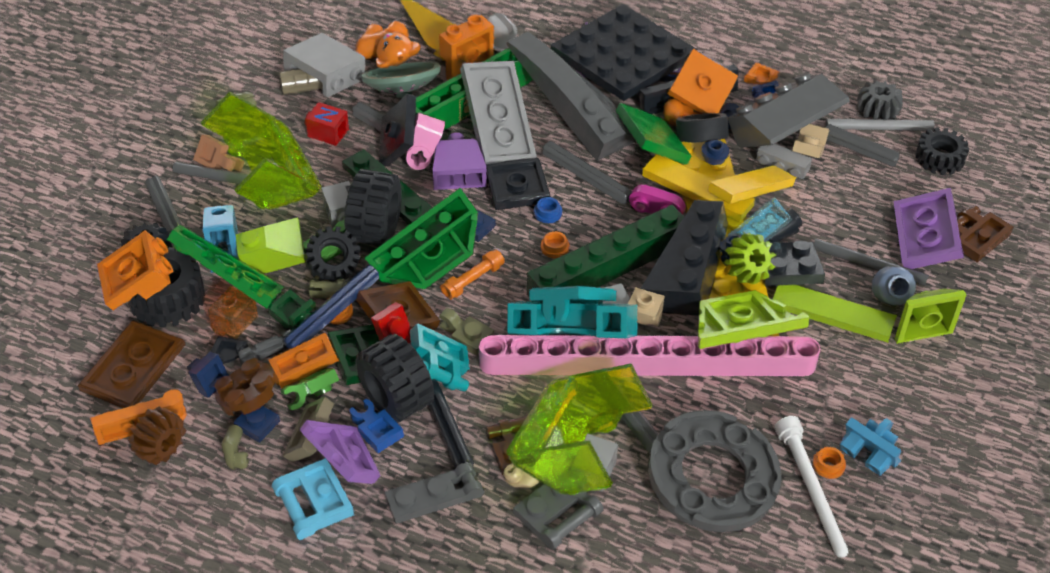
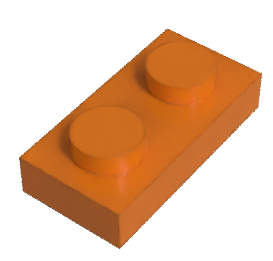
[269,332,339,388]

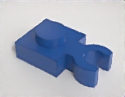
[350,399,404,453]

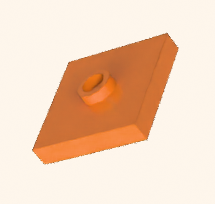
[667,49,738,114]

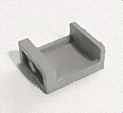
[283,33,365,97]

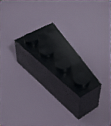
[640,200,728,315]

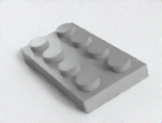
[460,61,537,164]

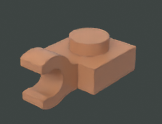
[193,135,245,172]

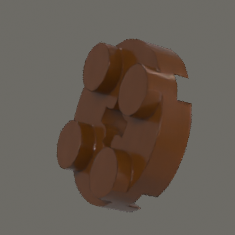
[214,358,279,416]

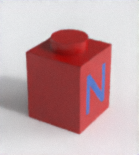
[305,102,349,146]

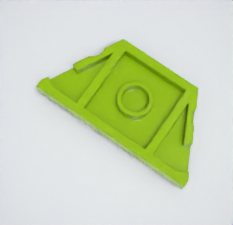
[698,290,810,349]

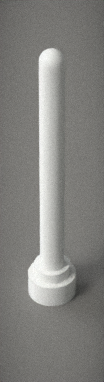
[774,416,848,558]

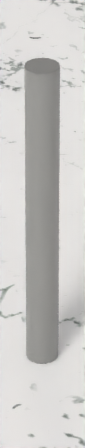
[826,119,935,131]

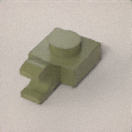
[439,308,494,355]

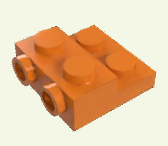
[439,15,494,80]
[97,230,173,311]

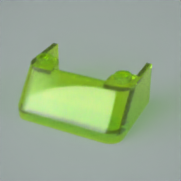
[201,91,322,210]
[506,363,653,495]

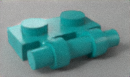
[410,323,470,392]

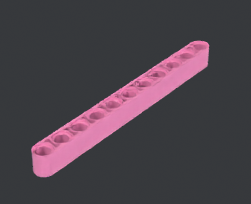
[479,335,820,376]

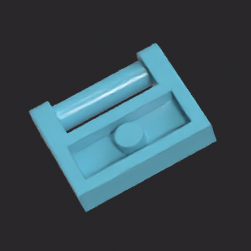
[272,458,354,540]

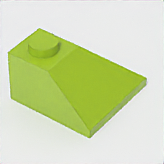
[236,217,306,274]
[895,289,966,344]

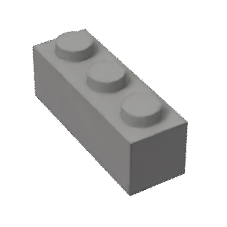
[756,144,812,179]

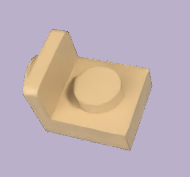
[792,124,829,158]
[628,287,665,327]

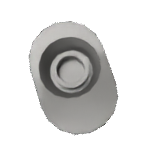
[487,13,517,52]

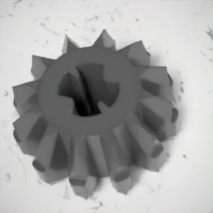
[857,80,903,120]

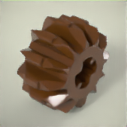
[128,406,187,465]

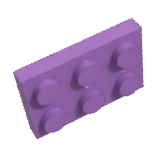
[893,188,964,269]

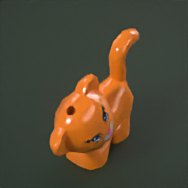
[355,21,421,69]

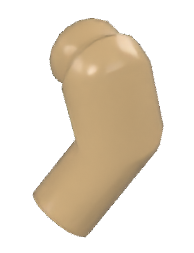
[504,456,554,489]

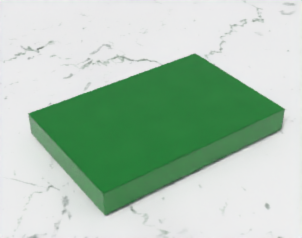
[616,103,692,164]

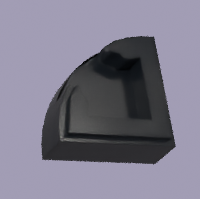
[210,336,248,364]

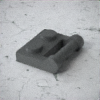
[513,471,604,550]

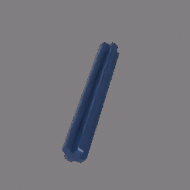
[284,265,379,349]

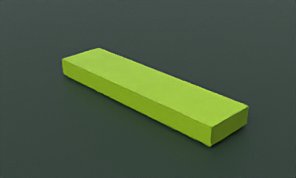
[772,285,897,343]

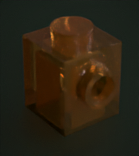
[207,286,258,339]

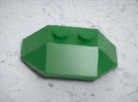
[365,188,478,289]

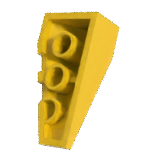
[400,0,454,61]

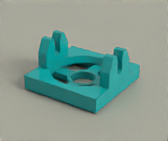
[529,286,616,322]

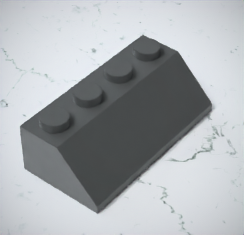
[728,72,850,147]

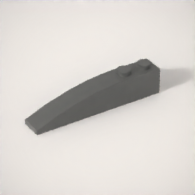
[506,32,636,161]

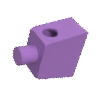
[433,133,487,190]

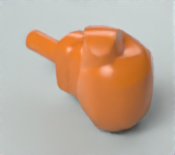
[663,99,700,127]

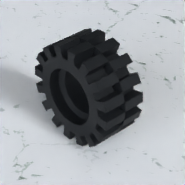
[915,128,969,175]
[305,226,360,282]

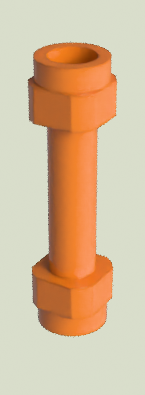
[440,249,505,300]

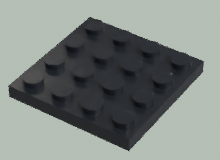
[550,4,697,101]

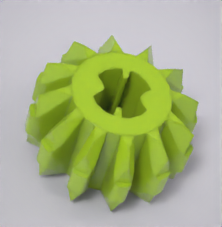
[723,233,776,284]

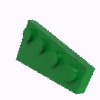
[167,225,284,309]

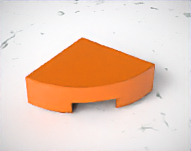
[744,63,779,84]

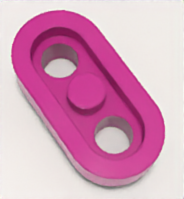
[629,185,686,215]

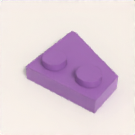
[300,420,381,484]

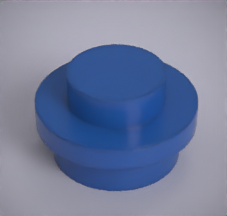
[534,197,562,223]

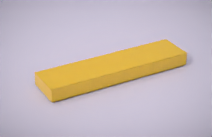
[642,154,755,222]
[708,165,796,204]

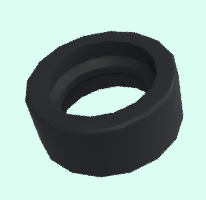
[676,113,729,142]

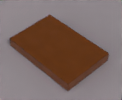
[78,320,185,408]

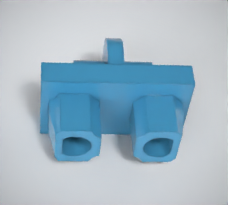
[840,417,901,476]

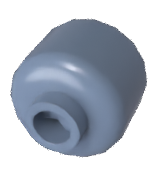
[872,266,916,306]

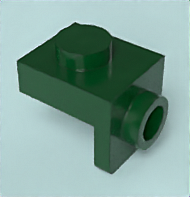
[268,289,316,330]

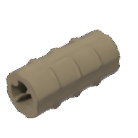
[279,69,323,95]

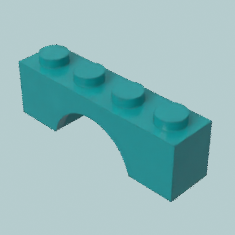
[507,301,638,339]

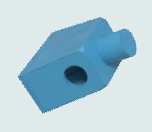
[203,205,240,273]

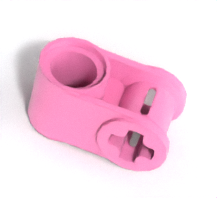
[406,113,445,170]

